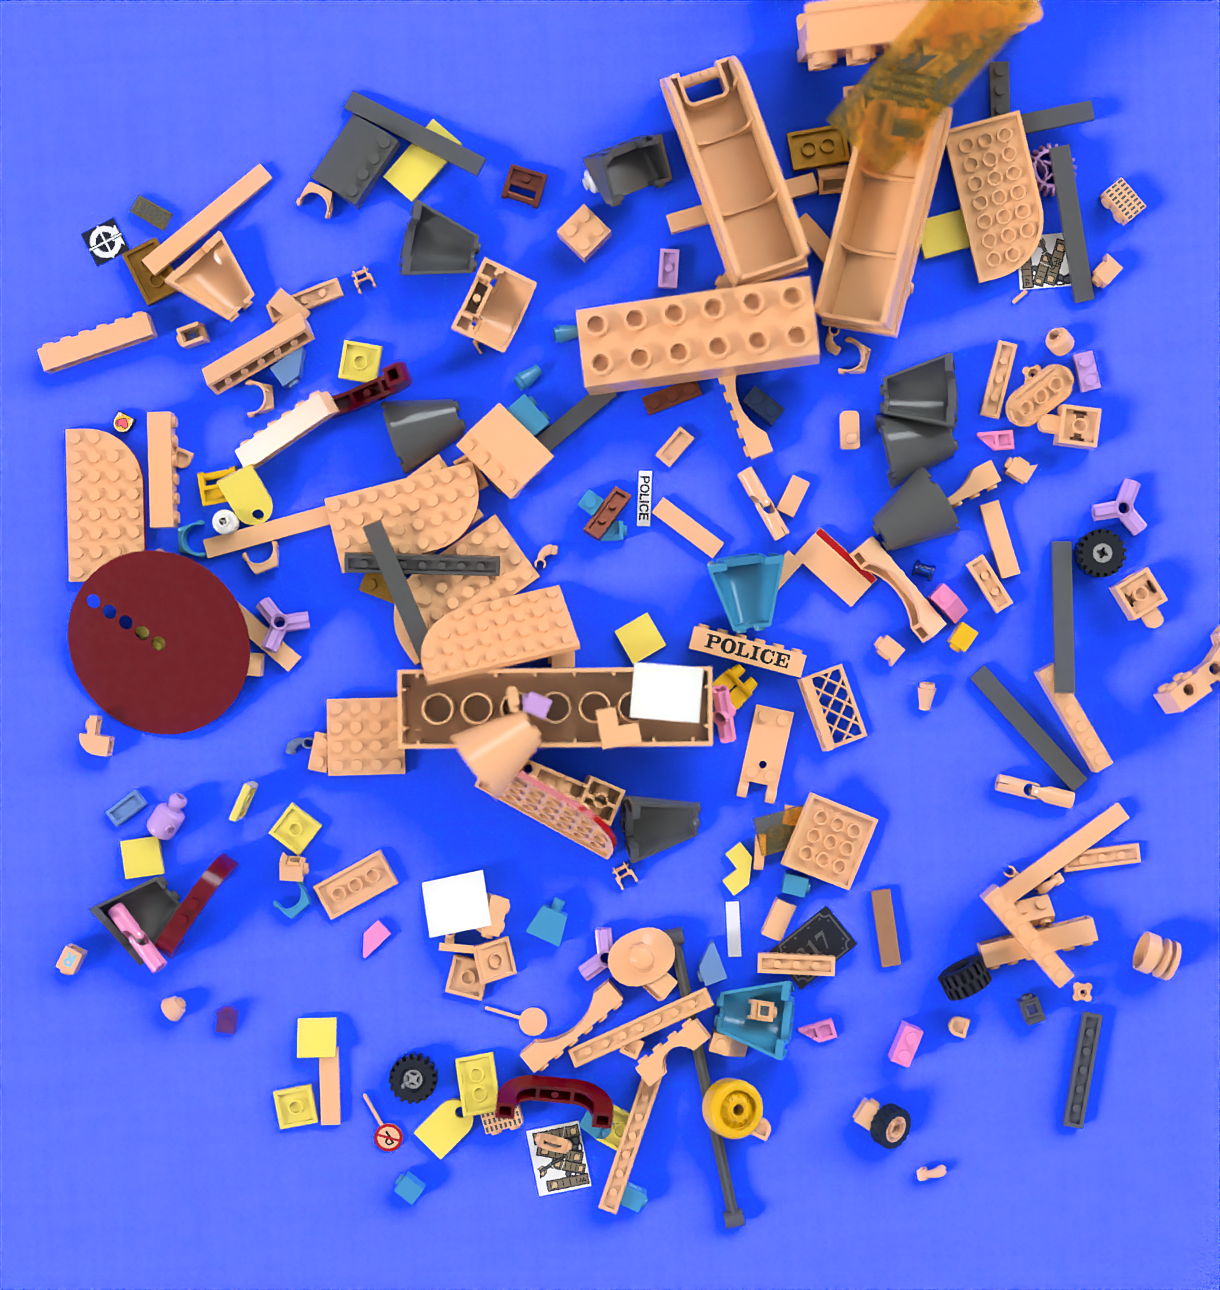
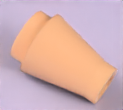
[917,682,936,711]

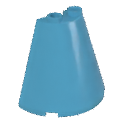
[707,553,784,633]
[714,981,795,1060]

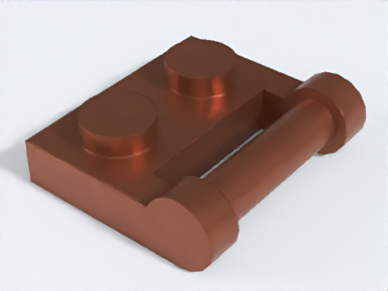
[501,164,548,209]

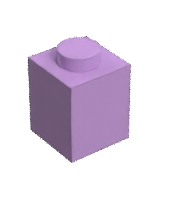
[521,691,553,719]

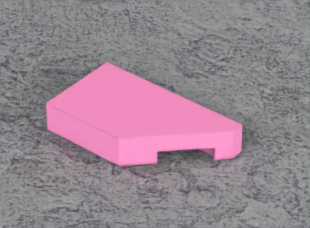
[976,430,1015,451]
[363,920,391,958]
[798,1018,837,1043]

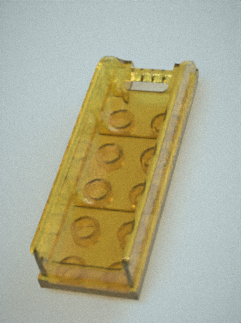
[825,0,1042,174]

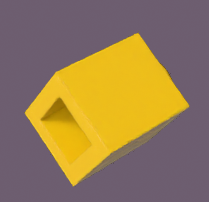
[947,622,978,653]

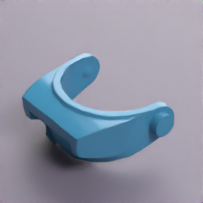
[178,520,207,558]
[273,881,311,919]

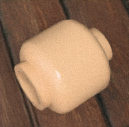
[1045,327,1074,356]

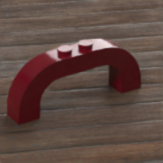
[328,361,412,420]
[155,853,239,959]
[495,1075,614,1129]

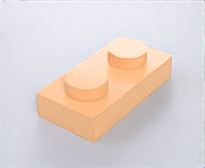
[308,731,328,773]

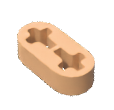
[753,833,766,870]

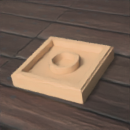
[472,936,517,985]
[445,954,486,1001]

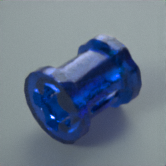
[911,559,936,582]

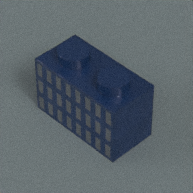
[741,386,785,427]

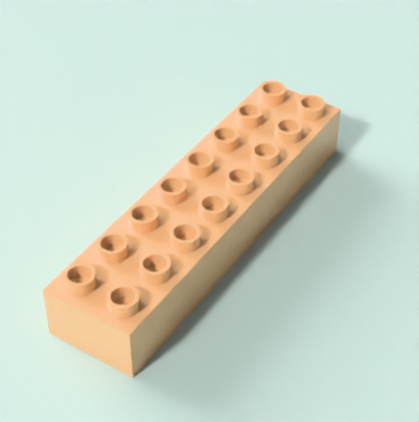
[397,666,713,749]

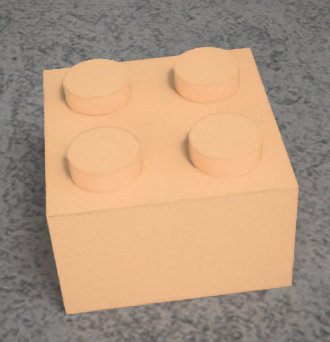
[557,204,612,263]

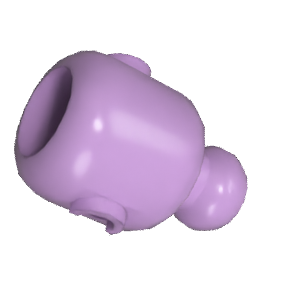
[146,793,187,840]

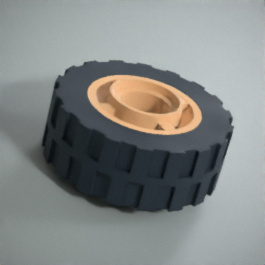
[870,1103,911,1150]

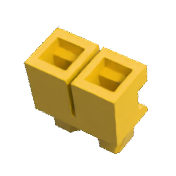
[712,664,758,710]

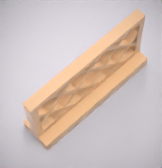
[797,664,867,751]

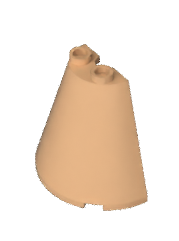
[164,231,255,322]
[450,710,542,800]

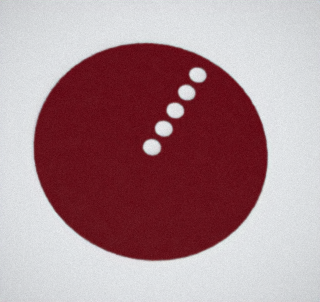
[68,550,250,734]

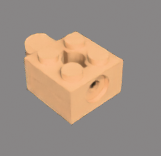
[1037,404,1102,450]
[1109,567,1168,628]

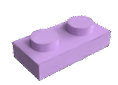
[658,248,679,289]
[1072,350,1101,393]

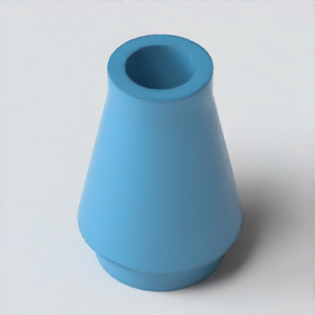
[553,325,579,344]
[513,364,543,391]

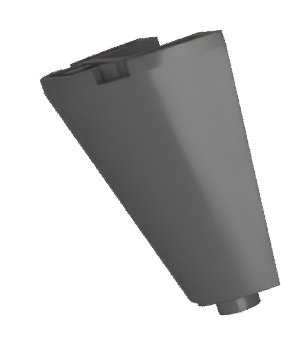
[399,200,481,276]
[880,352,958,428]
[381,399,466,474]
[873,414,958,490]
[871,466,961,551]
[620,795,701,863]
[89,876,181,966]

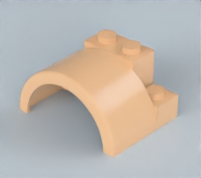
[451,257,537,353]

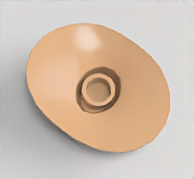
[608,927,675,986]

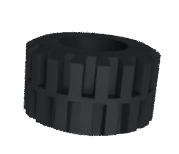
[938,956,992,1001]

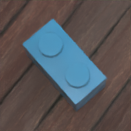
[507,393,550,437]

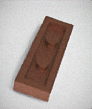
[642,381,702,416]
[583,486,631,542]

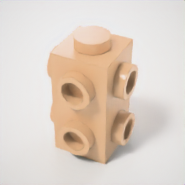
[476,892,510,939]

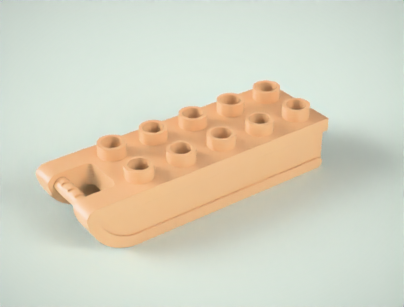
[796,0,1043,71]
[659,55,810,287]
[814,99,953,338]

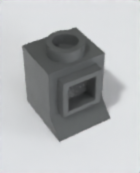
[1016,993,1047,1026]

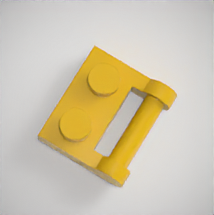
[197,466,237,507]

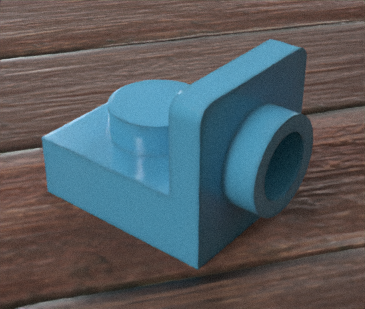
[600,521,627,541]

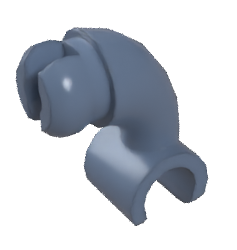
[285,737,314,755]

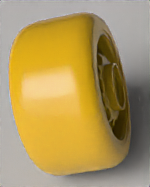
[702,1078,763,1139]

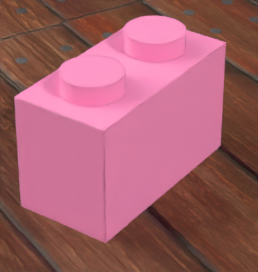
[888,1020,924,1068]

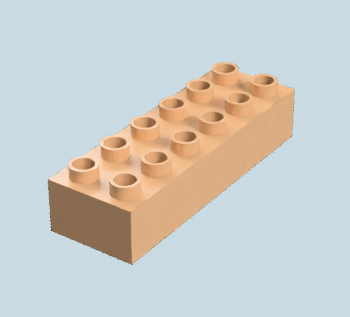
[576,276,820,395]

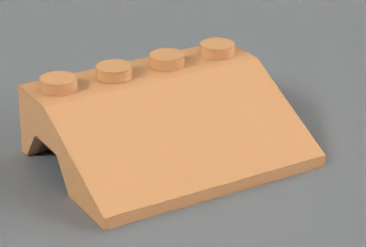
[456,403,555,499]

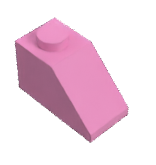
[927,583,968,624]

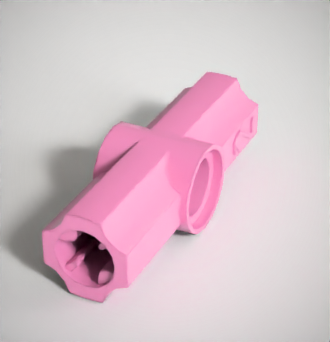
[712,685,736,743]

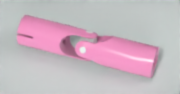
[108,902,167,974]

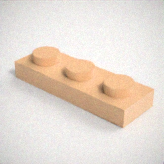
[965,554,1013,613]

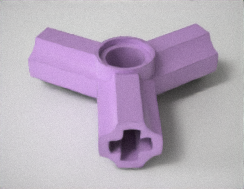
[1091,478,1148,536]
[256,597,310,653]
[578,927,613,981]

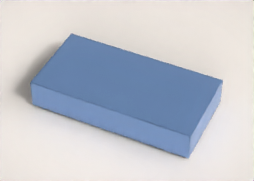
[105,788,148,827]

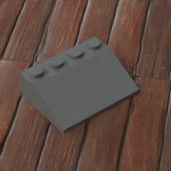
[311,114,401,210]

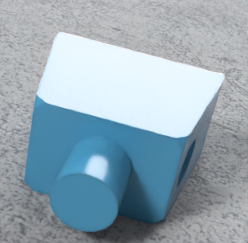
[526,897,568,947]

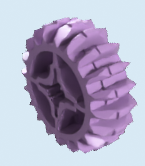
[1030,144,1077,197]

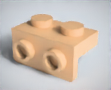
[1013,894,1055,927]

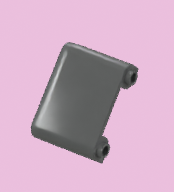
[583,134,673,207]

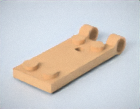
[736,704,794,804]

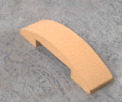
[798,213,830,265]

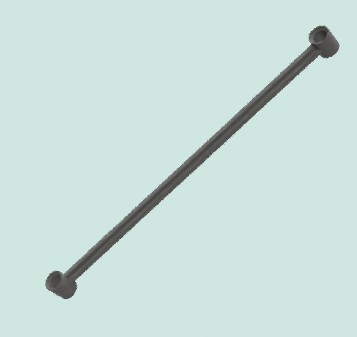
[662,927,745,1229]

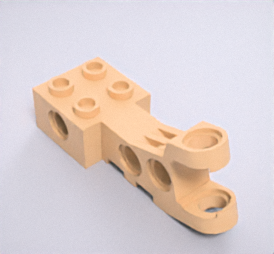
[1153,624,1220,714]
[521,760,626,826]

